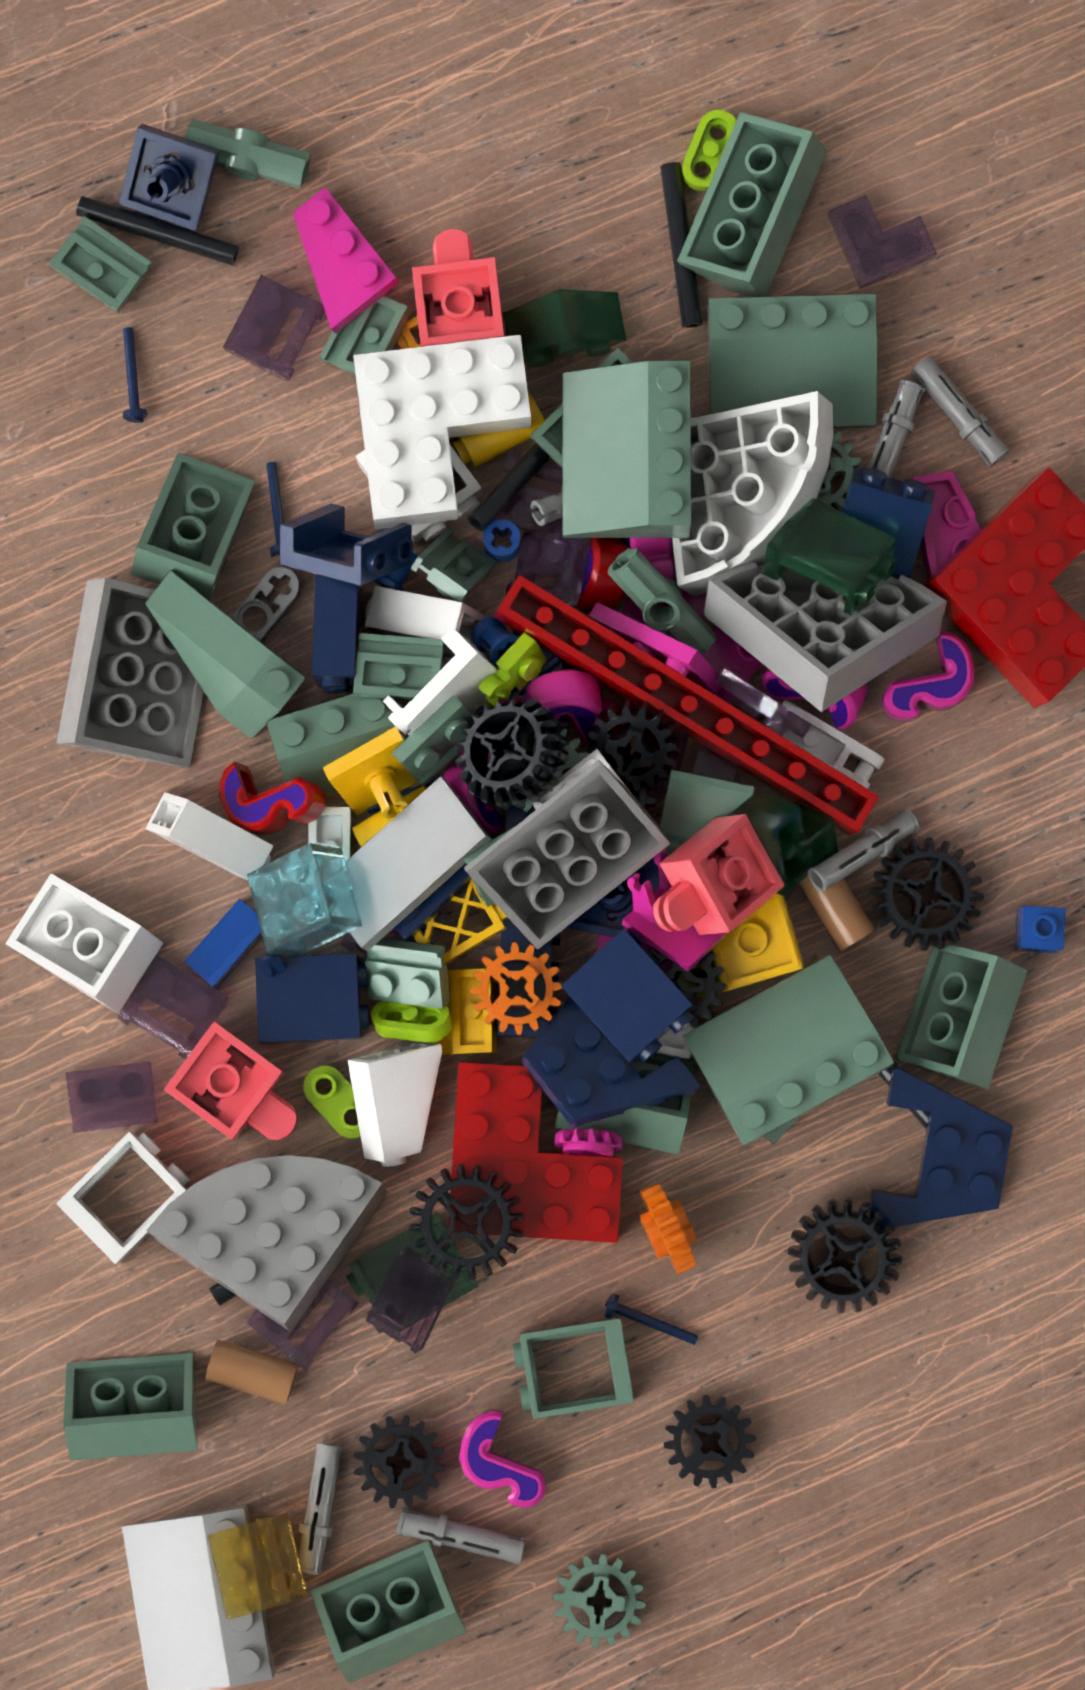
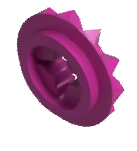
[554,1128,623,1157]

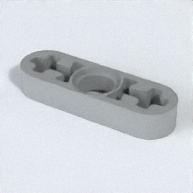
[232,567,300,642]

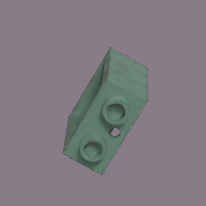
[513,1317,634,1419]

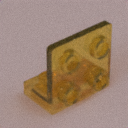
[207,1513,308,1619]

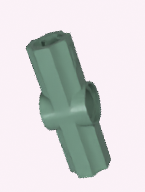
[184,119,311,190]
[608,548,716,655]

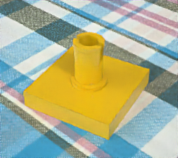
[323,726,418,819]

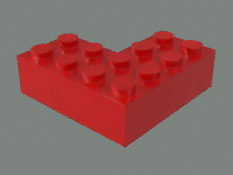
[923,467,1085,708]
[448,1062,623,1243]

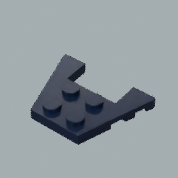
[522,997,700,1127]
[867,1066,1013,1228]

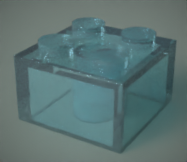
[247,843,362,956]

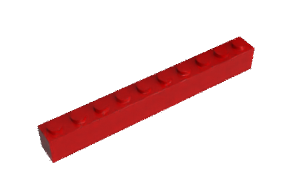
[493,575,879,835]

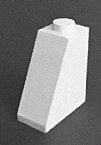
[365,586,489,657]
[145,792,273,883]
[348,1042,442,1167]

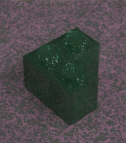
[503,289,627,367]
[734,791,838,896]

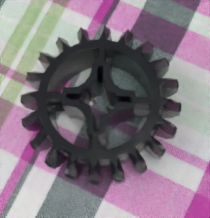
[455,695,569,810]
[869,838,984,951]
[409,1164,524,1280]
[787,1198,903,1313]

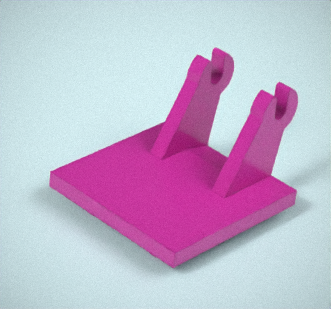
[622,849,729,972]

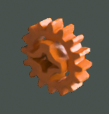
[471,942,563,1035]
[640,1183,697,1275]

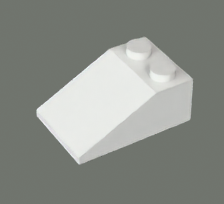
[5,874,163,1014]

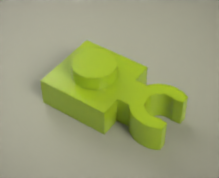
[479,633,547,707]

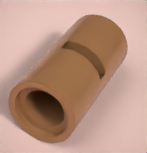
[797,873,876,952]
[205,1340,299,1405]

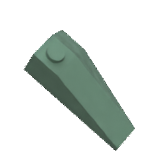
[145,570,305,739]

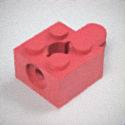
[412,229,505,347]
[653,814,785,935]
[164,1021,298,1141]

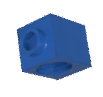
[1015,906,1065,954]

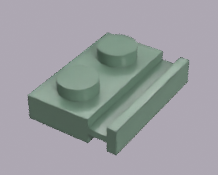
[50,216,153,314]
[320,296,412,376]
[410,528,497,602]
[353,633,444,701]
[392,695,475,787]
[365,938,451,1009]

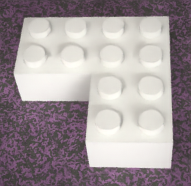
[353,335,531,530]

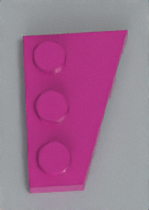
[293,187,400,334]
[911,471,980,579]
[589,602,725,695]

